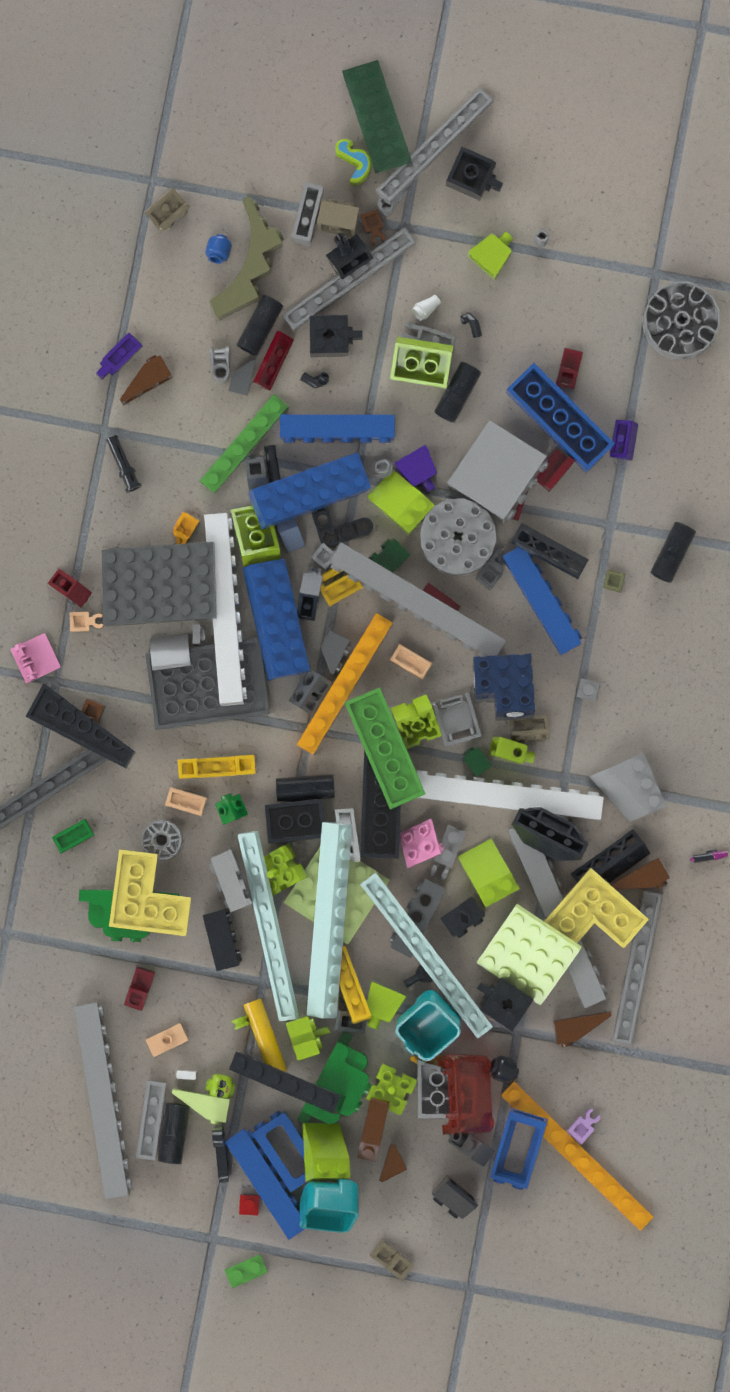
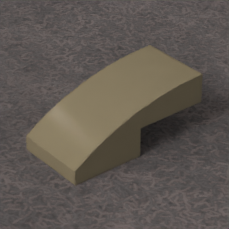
[370,1240,414,1281]

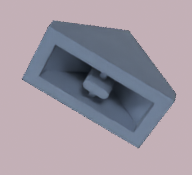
[276,518,305,553]

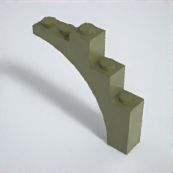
[209,196,284,321]

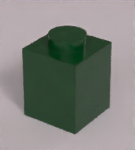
[463,746,492,777]

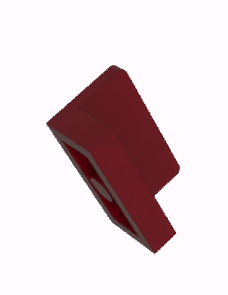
[537,449,575,492]

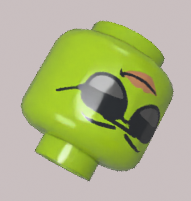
[205,1074,235,1099]

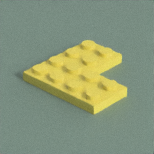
[109,849,191,936]
[544,868,649,949]

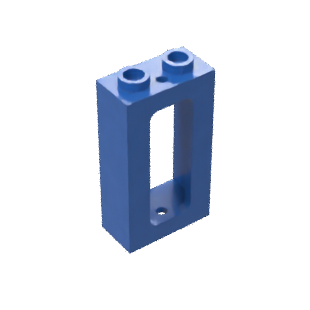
[490,1108,548,1190]
[252,1110,305,1192]

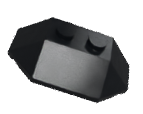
[511,807,588,861]

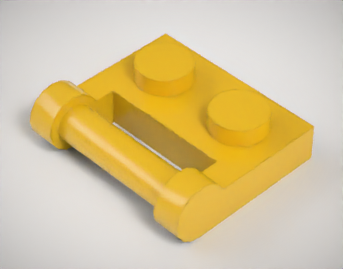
[321,569,363,607]

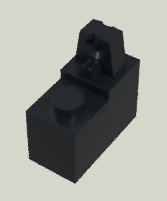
[297,567,323,621]

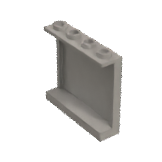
[447,420,548,523]

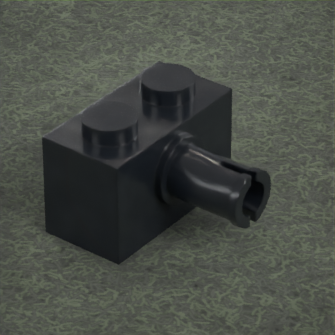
[326,233,374,280]
[440,896,485,938]

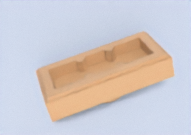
[390,644,432,680]
[165,787,207,816]
[146,1023,188,1057]

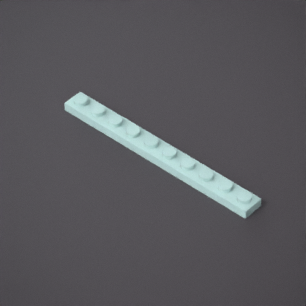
[238,831,299,1021]
[360,873,493,1039]

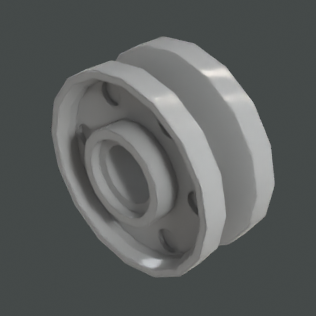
[141,820,182,860]

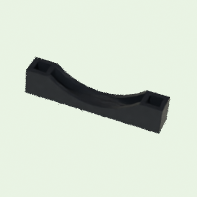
[229,1052,346,1114]

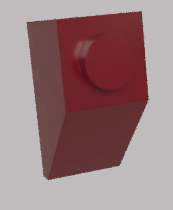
[47,569,92,608]

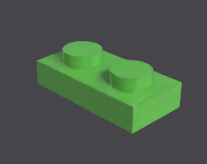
[224,1254,268,1288]

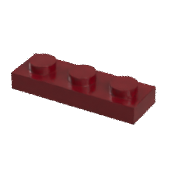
[253,331,294,391]

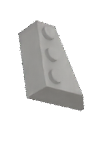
[589,753,667,822]
[209,850,253,912]
[417,1060,477,1120]

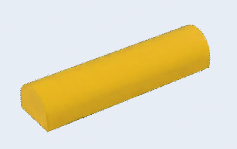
[243,998,288,1072]

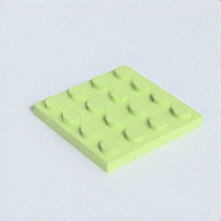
[284,847,390,944]
[477,904,582,1005]

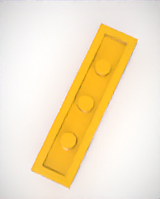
[339,946,371,1024]

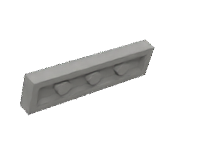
[136,1080,167,1160]

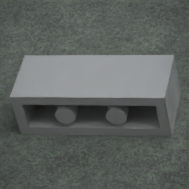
[291,182,324,246]

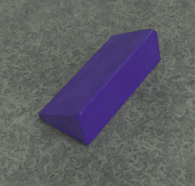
[610,420,638,461]

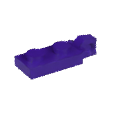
[96,333,143,380]

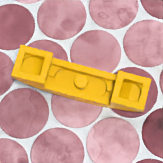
[177,755,256,779]

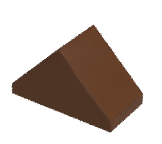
[379,1142,407,1182]

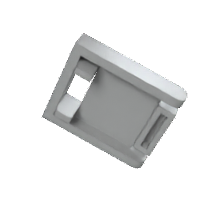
[432,693,482,747]

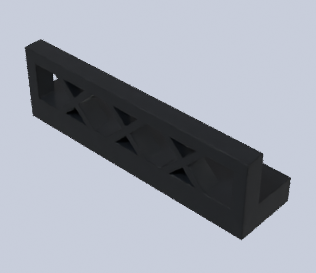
[511,523,589,579]
[571,829,651,883]

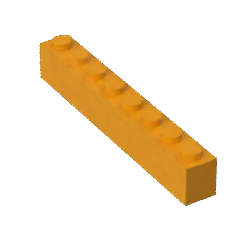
[297,613,393,755]

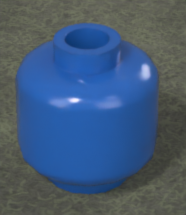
[205,234,232,264]

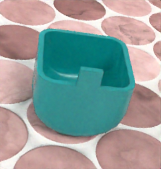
[395,990,461,1061]
[299,1179,359,1233]

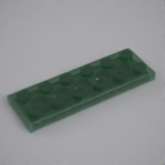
[342,60,412,174]

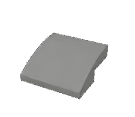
[150,634,191,671]

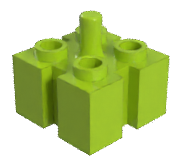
[391,694,442,749]
[264,843,308,896]
[286,1015,330,1061]
[366,1062,418,1116]

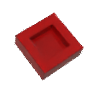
[239,1194,260,1216]

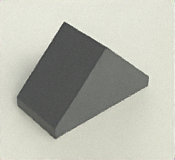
[335,1009,367,1034]

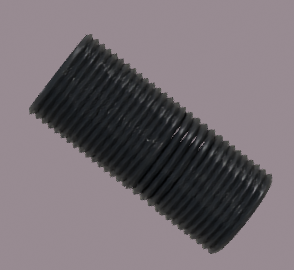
[236,295,284,356]
[434,362,482,423]
[650,522,696,583]
[276,774,335,802]
[158,1103,190,1165]

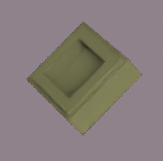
[602,569,626,593]

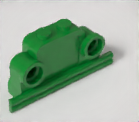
[79,890,179,942]
[297,1031,371,1124]

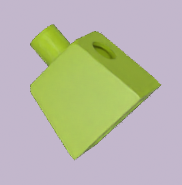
[468,231,513,280]
[488,737,535,764]
[367,981,406,1030]

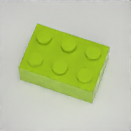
[390,336,454,388]

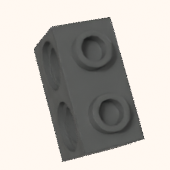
[289,669,333,716]

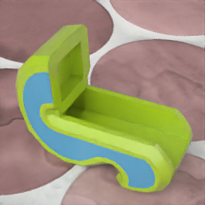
[335,139,372,186]

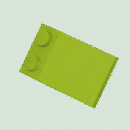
[367,470,435,536]
[231,505,281,568]
[458,839,519,907]
[303,1123,350,1182]

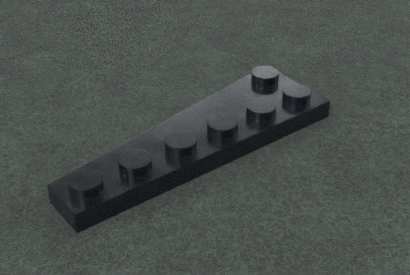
[25,683,135,769]

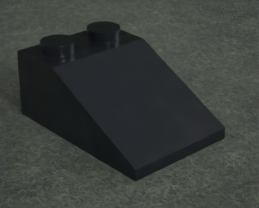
[432,1175,478,1219]

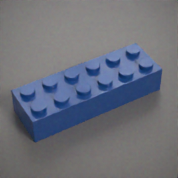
[506,363,615,473]
[248,452,371,529]
[243,558,310,681]

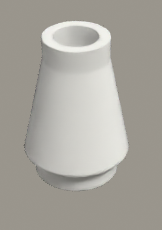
[412,295,441,321]

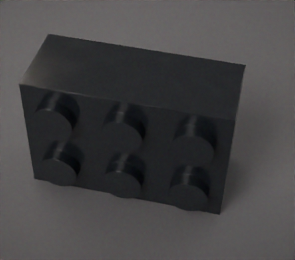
[265,799,325,844]

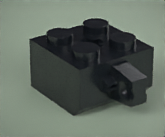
[446,146,503,201]
[309,315,363,357]
[477,977,534,1032]

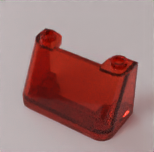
[438,1054,494,1135]

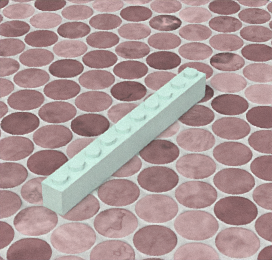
[307,822,352,1019]

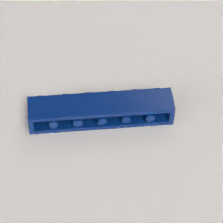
[280,415,395,443]
[502,547,582,656]
[225,1128,305,1240]

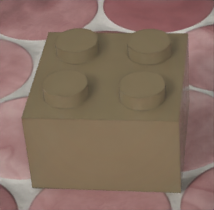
[317,199,359,237]

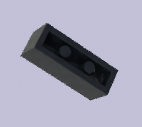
[202,909,242,971]

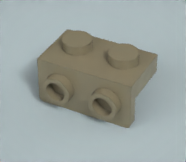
[144,187,190,231]
[509,715,550,743]

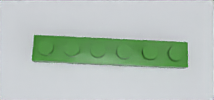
[200,394,289,494]

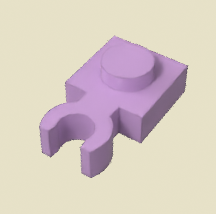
[567,1109,600,1144]

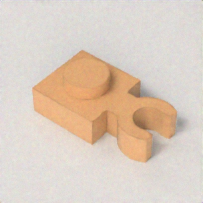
[70,612,103,632]

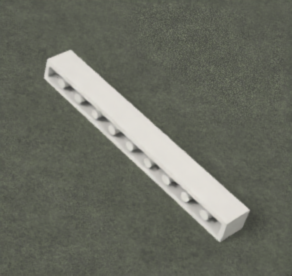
[204,513,247,706]
[416,770,604,820]

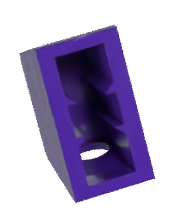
[394,444,437,494]

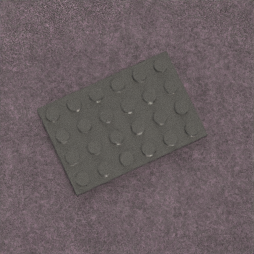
[102,542,217,626]
[145,638,270,730]

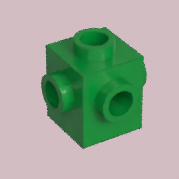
[215,793,248,825]

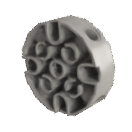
[643,281,720,360]
[420,498,496,576]

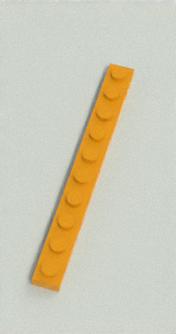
[501,1081,654,1231]

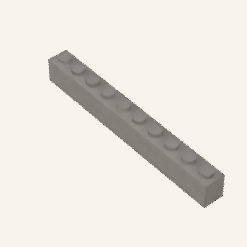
[328,542,506,657]
[507,828,608,1008]
[74,1002,132,1199]

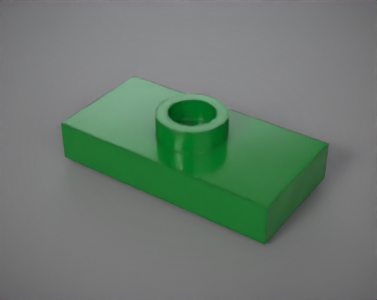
[52,818,95,854]

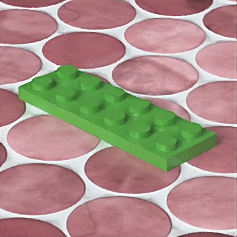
[344,687,426,809]

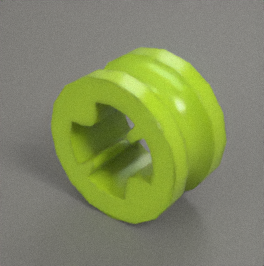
[231,1015,250,1030]

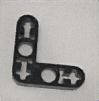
[311,507,373,547]
[212,1126,229,1183]

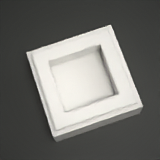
[176,1070,197,1080]

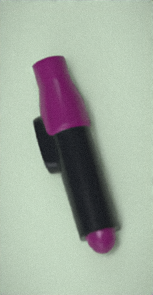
[690,850,728,863]

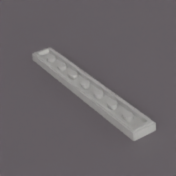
[376,88,494,205]
[282,227,416,332]
[612,890,662,1045]

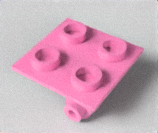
[10,633,61,684]
[400,819,444,868]

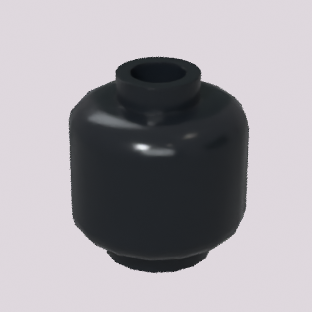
[489,1055,519,1083]

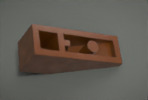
[120,355,173,405]
[610,858,670,890]
[553,1011,612,1047]
[357,1098,390,1162]

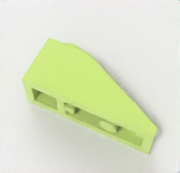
[172,1088,231,1125]

